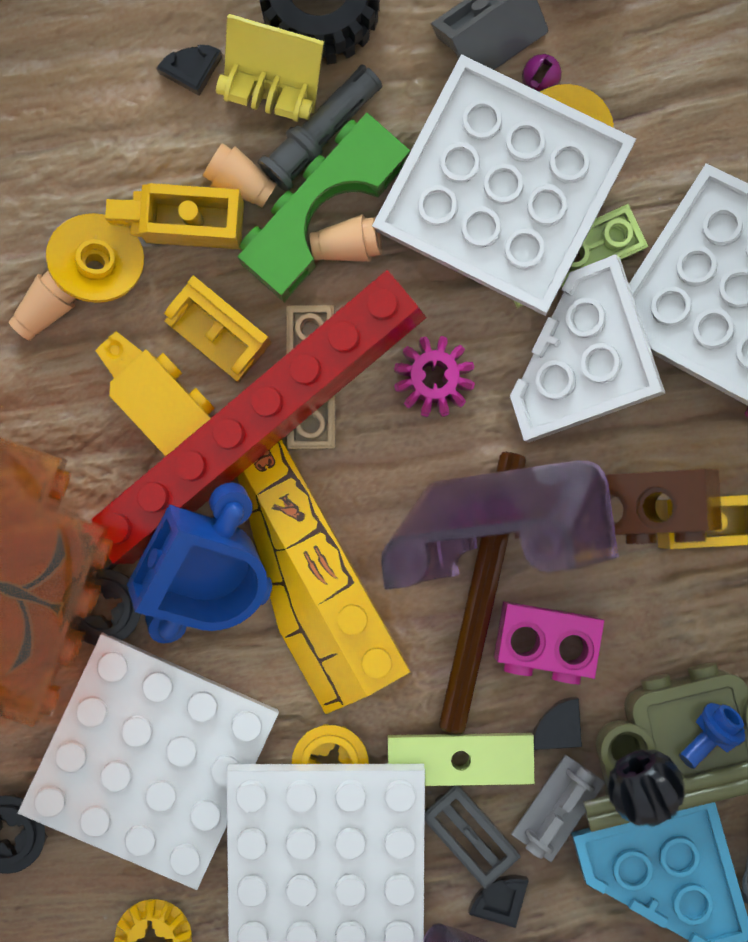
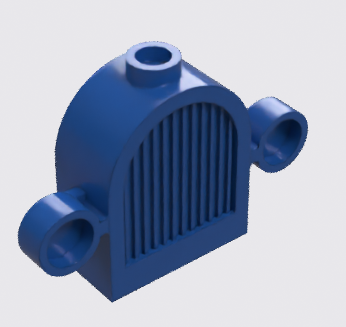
[127,482,272,643]

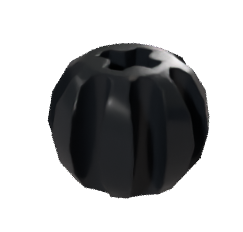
[607,749,685,827]

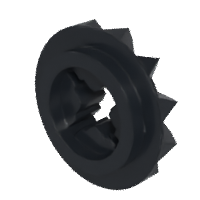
[64,569,141,645]
[0,794,48,874]

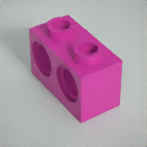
[494,601,604,685]

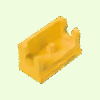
[164,275,271,383]

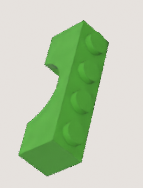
[238,112,410,302]

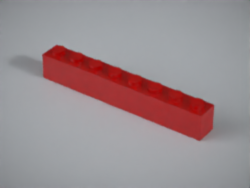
[84,270,427,564]

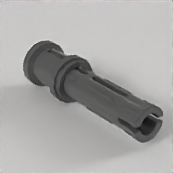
[258,64,383,192]

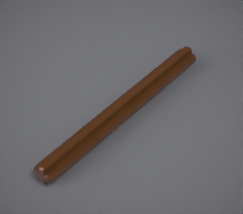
[439,452,526,734]

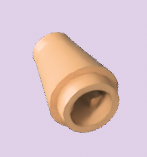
[203,143,277,208]
[310,214,382,262]
[9,271,76,341]

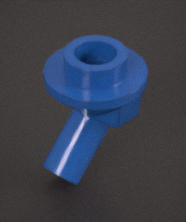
[679,703,746,769]

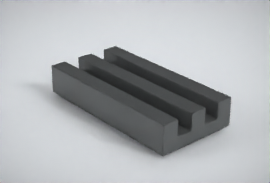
[425,786,521,889]

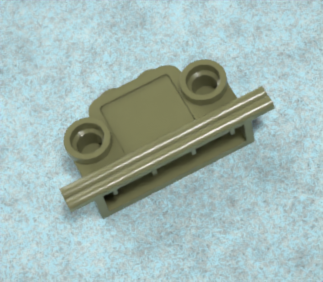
[583,663,748,832]

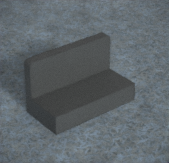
[431,0,548,70]

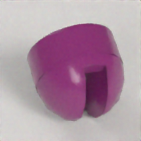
[522,54,561,92]

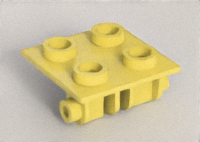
[216,14,324,122]

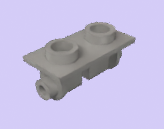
[511,754,605,862]

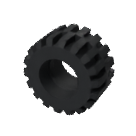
[259,0,380,65]

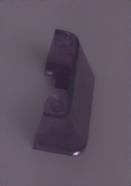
[381,460,619,590]

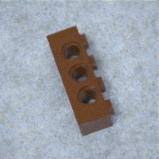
[512,469,722,547]

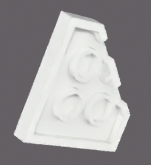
[510,254,666,443]

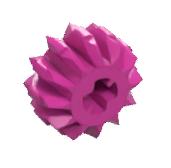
[394,336,475,418]

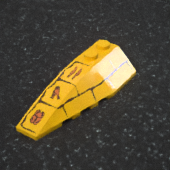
[237,440,410,714]

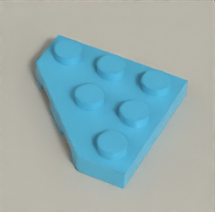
[571,802,748,942]

